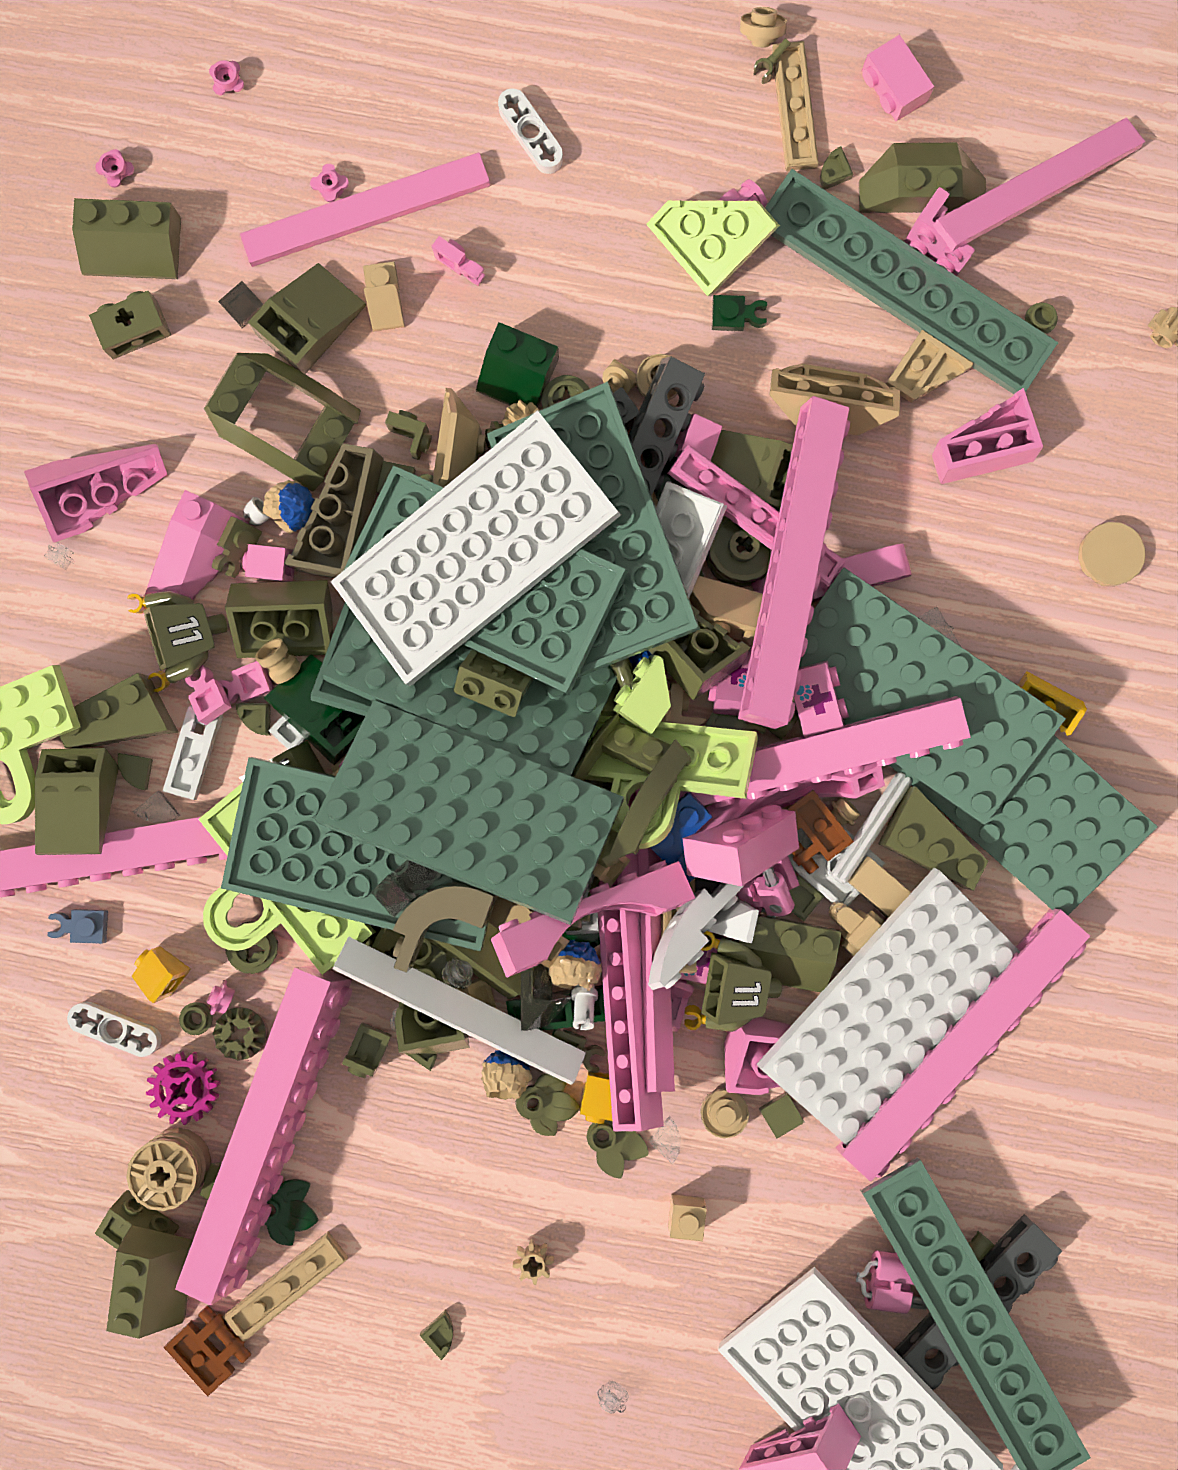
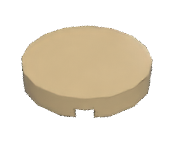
[1078,522,1145,587]

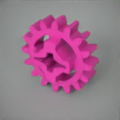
[146,1051,221,1125]

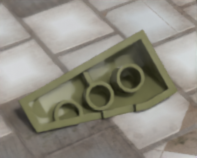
[395,938,470,1054]

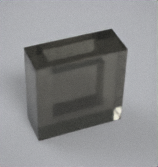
[218,281,263,328]

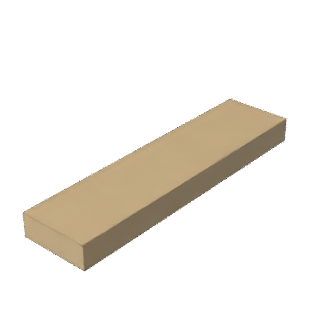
[772,41,819,171]
[223,1231,348,1342]

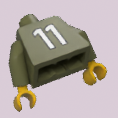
[127,591,228,692]
[684,931,782,1032]

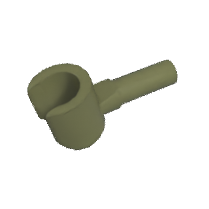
[753,38,791,84]

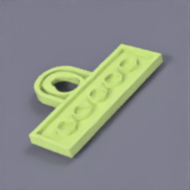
[0,665,81,824]
[585,716,758,849]
[198,782,376,975]

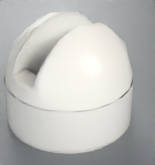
[243,497,270,526]

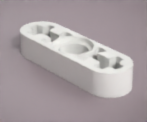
[498,88,563,174]
[67,1001,162,1057]

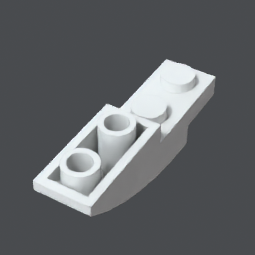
[648,882,744,990]

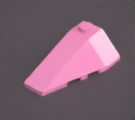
[24,444,167,543]
[143,490,252,614]
[724,1017,791,1095]

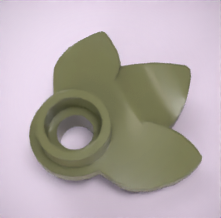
[515,1073,580,1136]
[587,1120,649,1179]

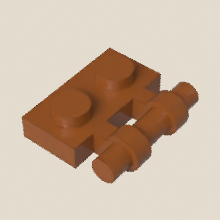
[787,789,854,875]
[163,1305,252,1397]

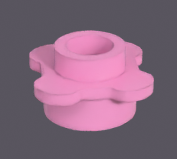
[209,60,244,96]
[95,149,134,188]
[310,164,349,202]
[207,980,235,1015]

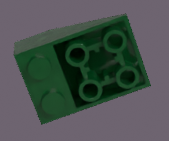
[264,654,365,765]

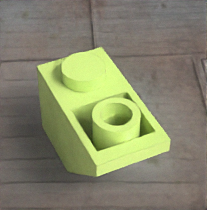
[613,655,671,734]

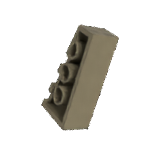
[284,443,384,578]

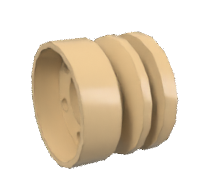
[126,1128,211,1211]

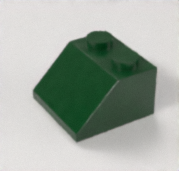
[476,322,559,408]

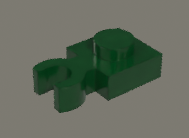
[712,295,767,331]

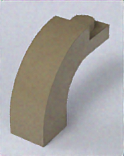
[393,882,497,973]

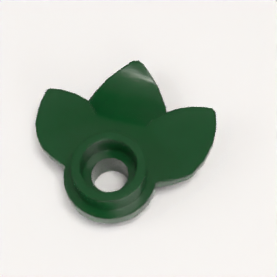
[264,1179,319,1246]

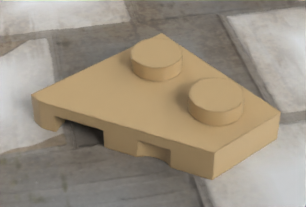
[886,330,973,403]

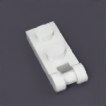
[163,705,223,800]

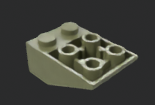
[248,263,366,374]
[711,430,793,512]
[35,748,119,855]

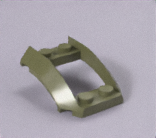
[204,353,361,492]
[572,713,691,868]

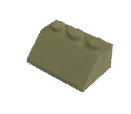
[72,198,181,279]
[225,580,333,658]
[735,915,841,993]
[106,1225,193,1339]

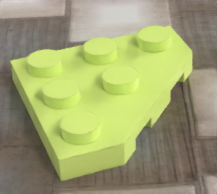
[646,200,780,296]

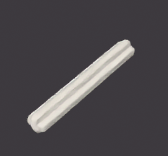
[831,772,912,884]

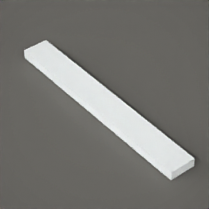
[332,937,586,1085]

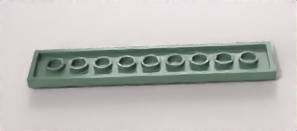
[765,169,1058,394]
[860,1157,1091,1470]

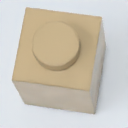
[668,1194,707,1242]

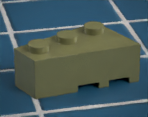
[59,673,178,748]
[878,786,989,891]

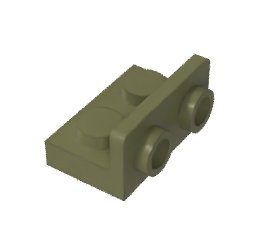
[454,649,534,717]
[95,1190,179,1249]

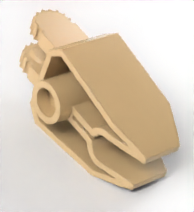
[828,901,885,956]

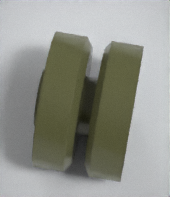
[706,516,772,587]

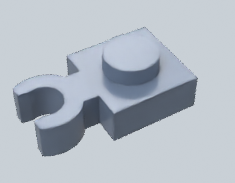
[47,909,108,944]

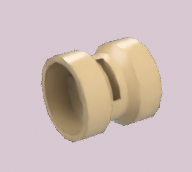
[255,638,301,684]

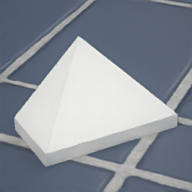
[707,899,759,943]

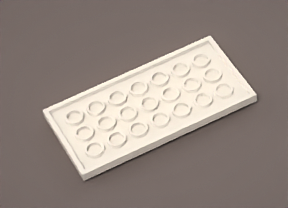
[331,410,621,686]
[757,868,1020,1145]
[718,1267,1003,1470]

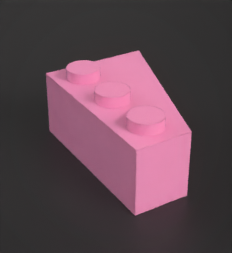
[932,388,1043,484]
[682,805,799,886]
[739,1404,861,1470]

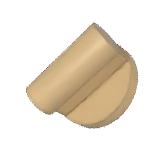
[603,359,637,393]

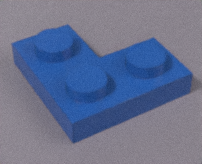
[650,792,712,883]

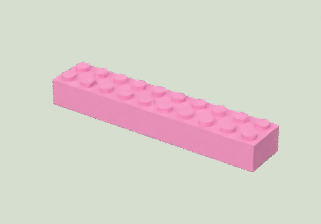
[175,965,352,1306]

